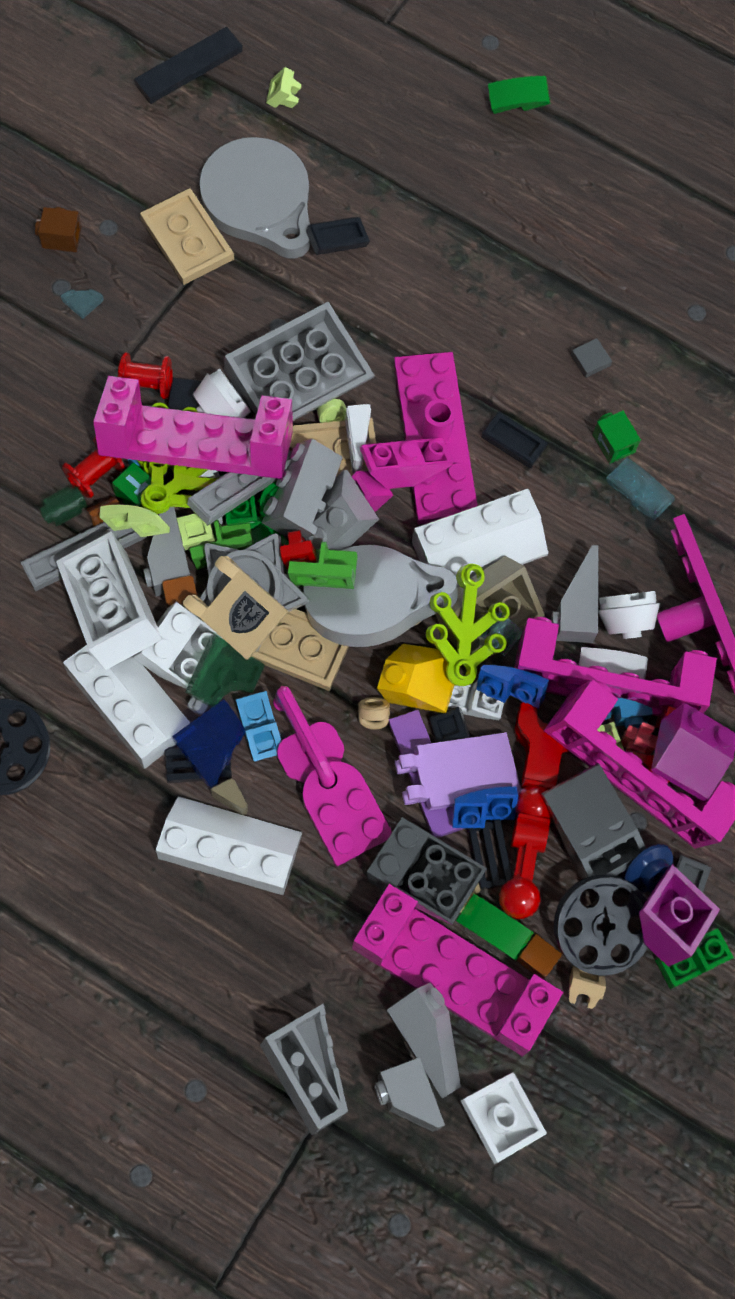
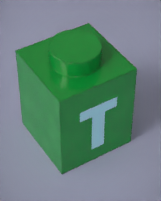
[592,410,641,464]
[112,463,160,508]

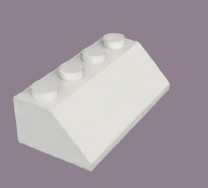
[412,489,548,591]
[63,645,195,769]
[156,796,302,895]

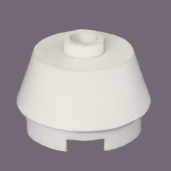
[193,369,251,418]
[598,591,660,639]

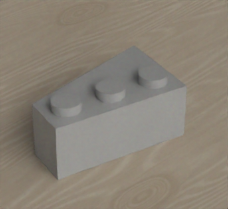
[261,439,343,538]
[260,1003,348,1135]

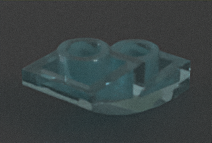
[607,457,675,520]

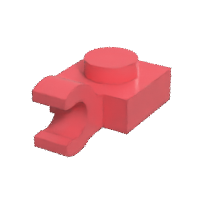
[621,722,658,755]

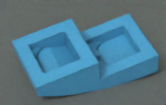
[235,691,281,762]

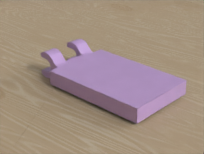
[395,732,521,811]

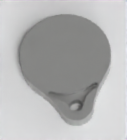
[200,137,311,258]
[303,545,458,647]

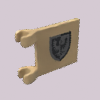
[183,556,289,660]

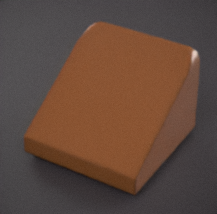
[85,497,120,527]
[162,576,197,607]
[516,934,563,980]

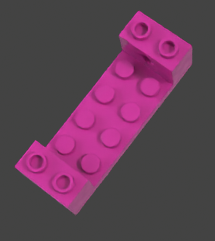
[94,376,293,479]
[514,617,717,716]
[544,679,735,849]
[352,884,563,1057]

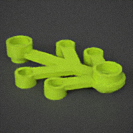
[141,462,222,514]
[426,563,510,687]

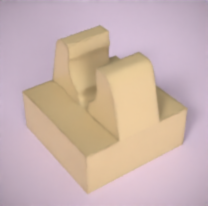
[569,966,606,1009]

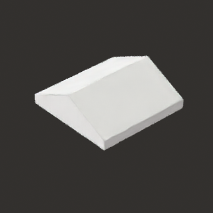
[461,1072,547,1164]

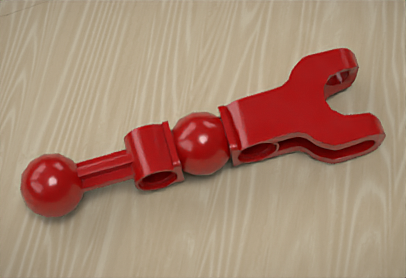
[499,701,569,919]

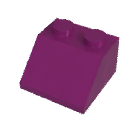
[651,703,735,802]
[639,864,720,967]

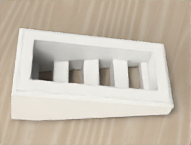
[345,404,371,473]

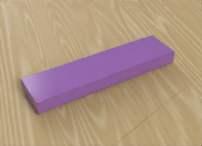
[388,710,463,838]

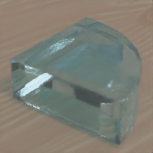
[61,289,104,319]

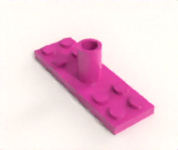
[394,352,477,525]
[657,514,735,695]

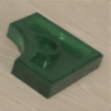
[185,635,265,707]

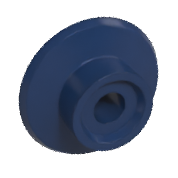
[625,844,673,893]

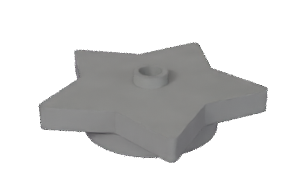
[191,533,310,652]

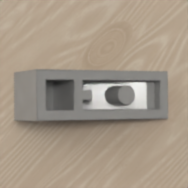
[143,507,190,597]
[551,545,598,643]
[387,982,461,1099]

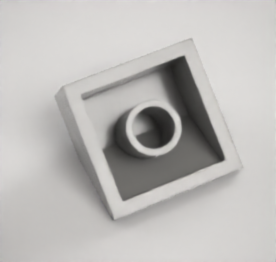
[305,470,379,550]
[374,1057,445,1132]

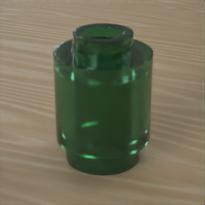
[39,485,87,527]

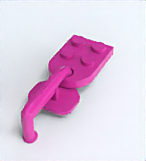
[273,686,392,867]

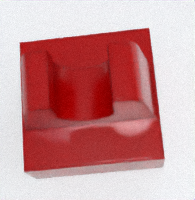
[280,530,318,570]

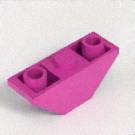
[360,438,453,489]

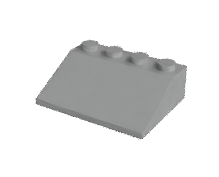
[224,302,375,421]

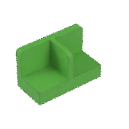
[190,519,254,570]
[288,542,358,589]

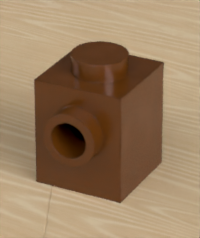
[35,207,82,253]

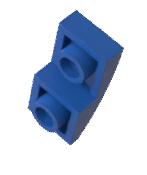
[476,665,549,709]
[452,786,518,828]

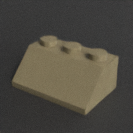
[435,556,545,655]

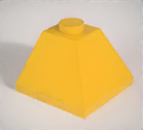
[377,643,460,713]

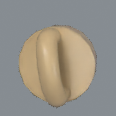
[358,697,390,730]

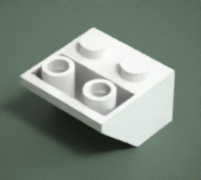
[133,602,226,691]

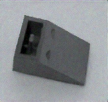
[541,763,646,879]
[367,817,487,925]

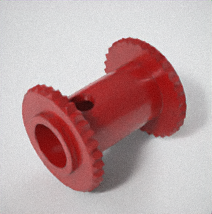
[118,352,173,399]
[62,437,125,498]

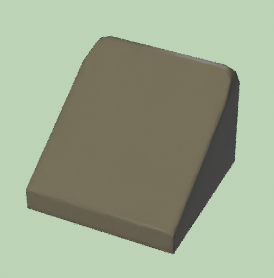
[211,778,248,816]

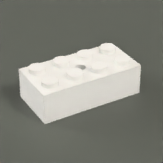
[56,531,163,670]

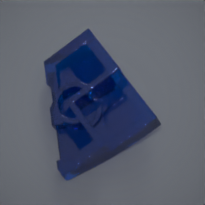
[172,700,245,790]

